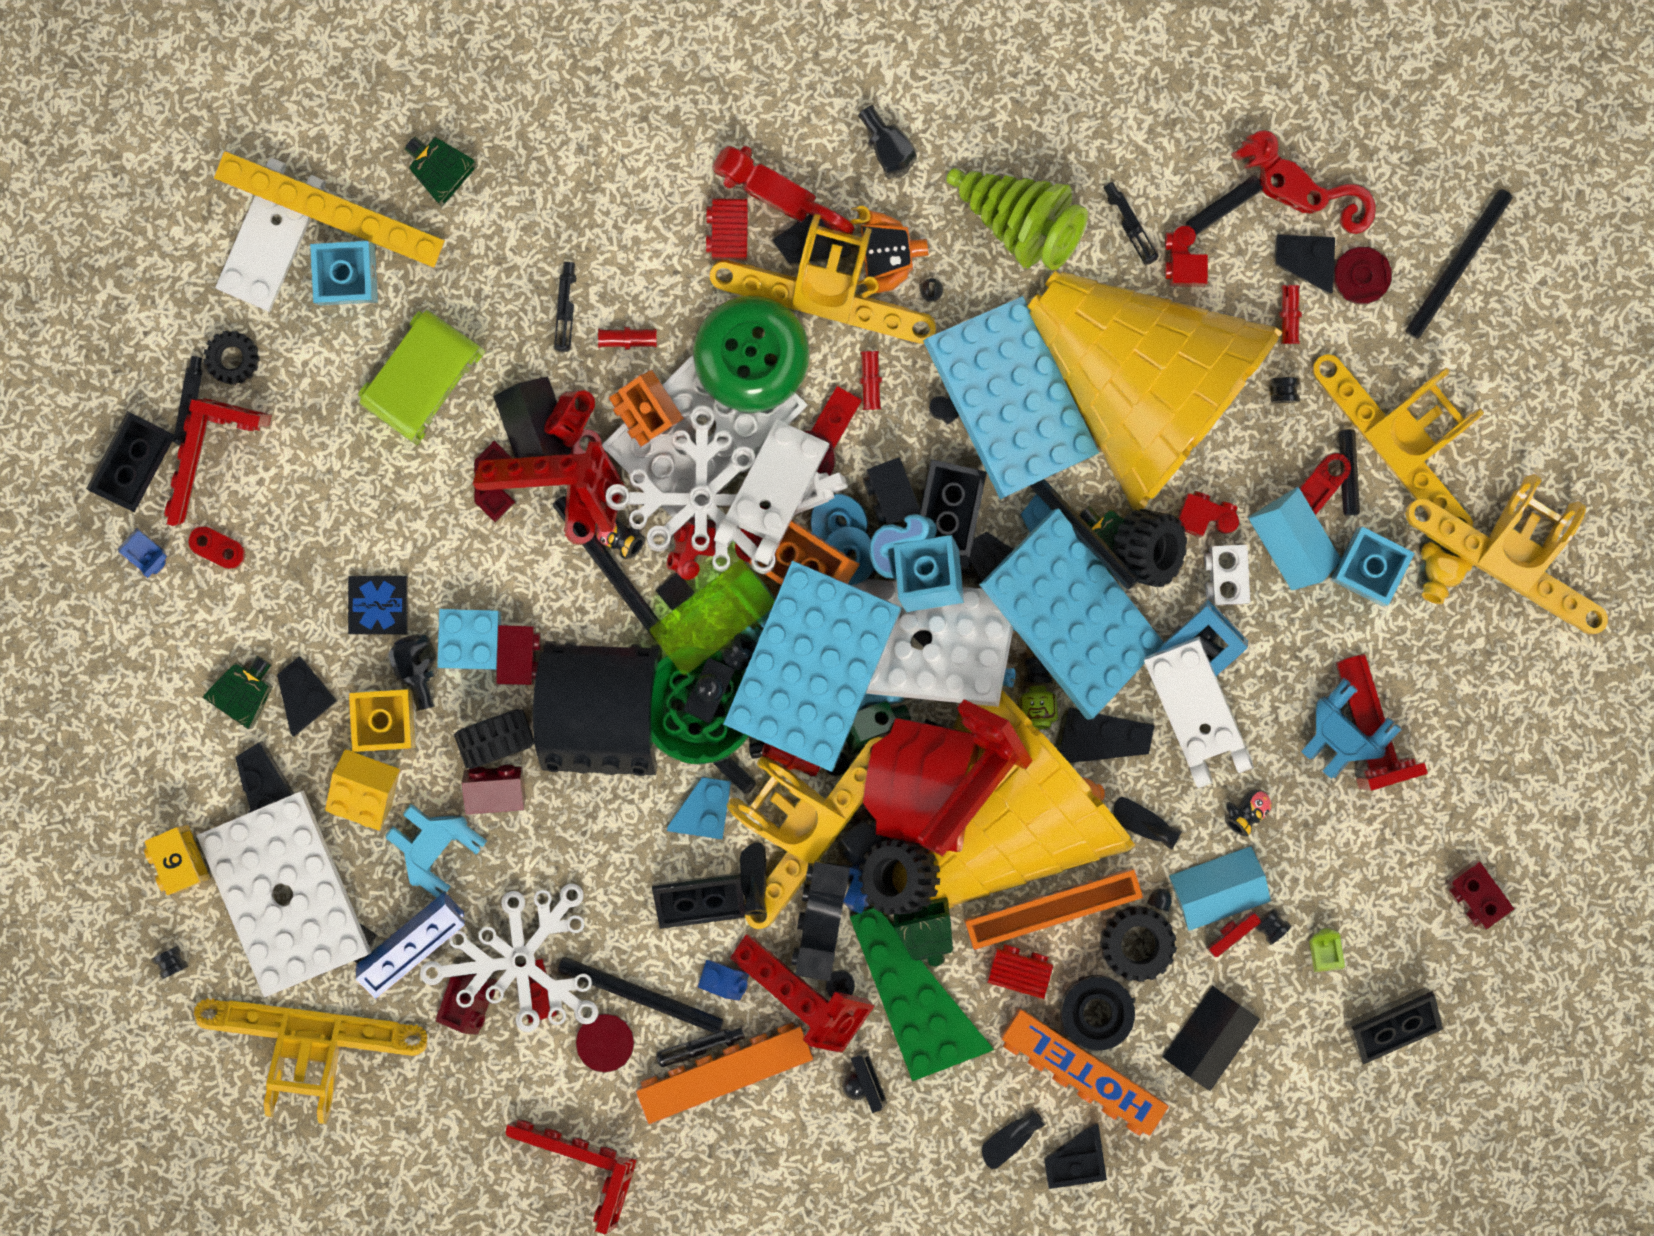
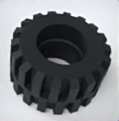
[1112,509,1187,587]
[454,709,535,769]
[858,840,941,915]
[1100,906,1177,982]

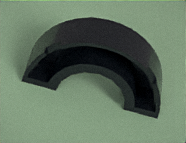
[791,860,850,981]

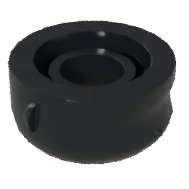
[1060,975,1136,1051]

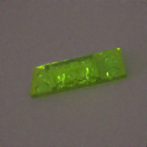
[649,559,775,675]

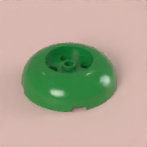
[693,295,810,413]
[651,647,749,765]

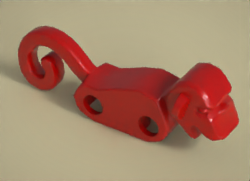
[1231,130,1376,235]
[712,146,855,235]

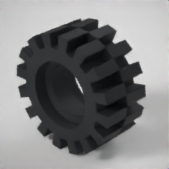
[203,330,260,385]

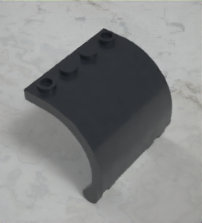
[533,641,662,776]

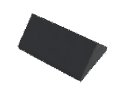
[493,376,571,458]
[86,411,174,513]
[919,459,987,558]
[652,872,745,929]
[1162,985,1261,1091]
[1345,987,1443,1065]

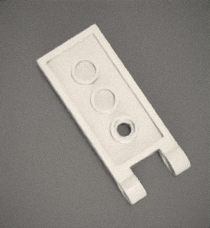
[215,158,326,312]
[714,419,829,565]
[1144,637,1254,788]

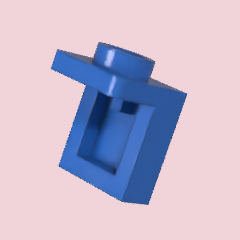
[117,528,167,578]
[843,864,869,914]
[698,960,749,1001]

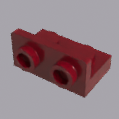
[435,973,497,1035]

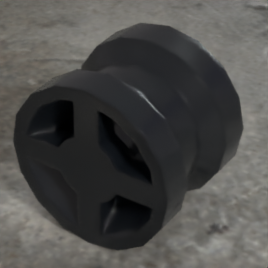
[1270,377,1300,403]
[722,633,757,671]
[1024,658,1053,683]
[1255,908,1292,945]
[152,945,189,980]
[826,970,855,998]

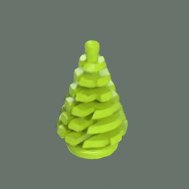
[946,168,1088,270]

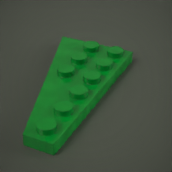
[849,907,994,1082]

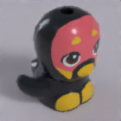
[596,517,645,559]
[1225,789,1272,837]

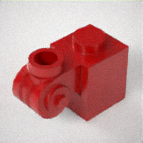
[1164,226,1208,287]
[1177,491,1239,538]
[666,517,716,580]

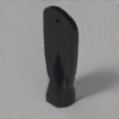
[1114,797,1182,850]
[740,842,767,916]
[982,1107,1046,1169]

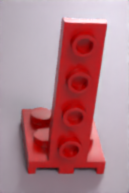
[164,398,272,526]
[472,441,625,532]
[1335,654,1428,791]
[918,699,1033,857]
[730,935,875,1053]
[505,1119,637,1235]

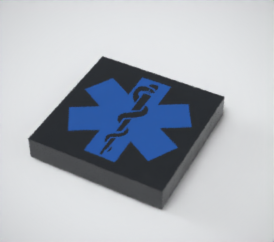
[348,576,408,635]

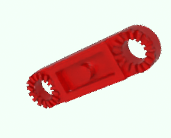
[564,429,602,545]
[1299,452,1351,515]

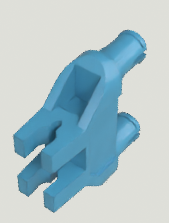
[1301,678,1402,779]

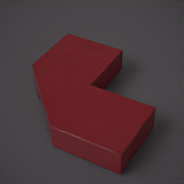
[474,440,516,523]

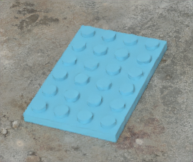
[923,296,1099,499]
[979,508,1164,720]
[723,561,902,772]

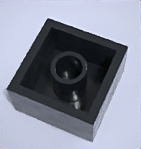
[863,457,921,525]

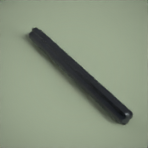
[1406,189,1513,339]
[1030,479,1139,589]
[553,496,668,641]
[558,957,724,1034]

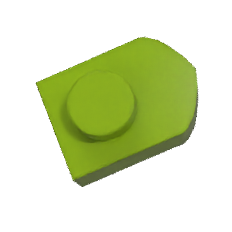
[1309,928,1346,972]

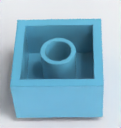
[310,241,378,306]
[1330,526,1415,607]
[894,535,964,612]
[437,609,502,670]

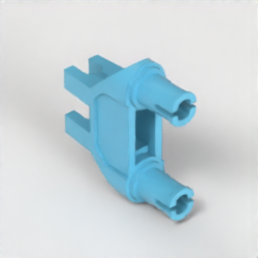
[385,803,487,898]

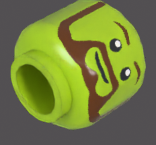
[1019,686,1058,730]

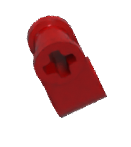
[544,390,595,447]

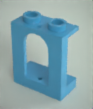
[1155,599,1248,676]

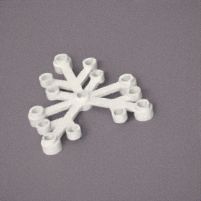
[606,406,775,574]
[420,884,598,1032]

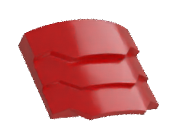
[863,718,979,852]

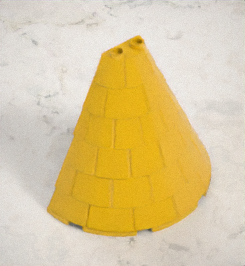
[1027,270,1282,511]
[892,690,1135,909]

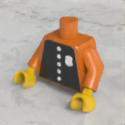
[850,206,929,298]

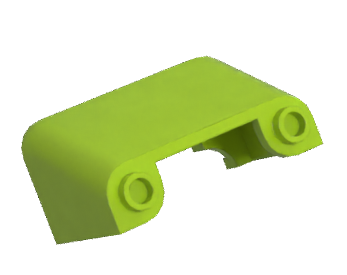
[358,310,486,446]

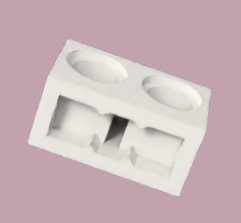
[1204,545,1250,606]

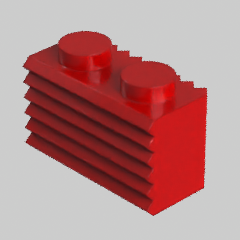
[706,199,748,261]
[986,944,1054,999]

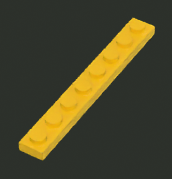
[214,151,445,268]

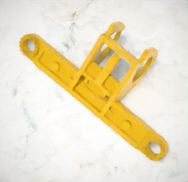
[710,214,936,344]
[1312,354,1484,527]
[1405,474,1608,634]
[726,737,884,929]
[194,998,428,1124]

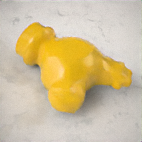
[1421,542,1474,604]

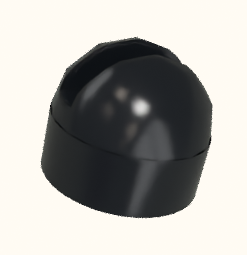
[920,278,943,302]
[826,751,849,776]
[1147,888,1172,912]

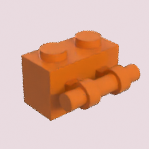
[609,370,684,447]

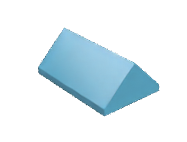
[1247,487,1341,590]
[1169,846,1271,931]

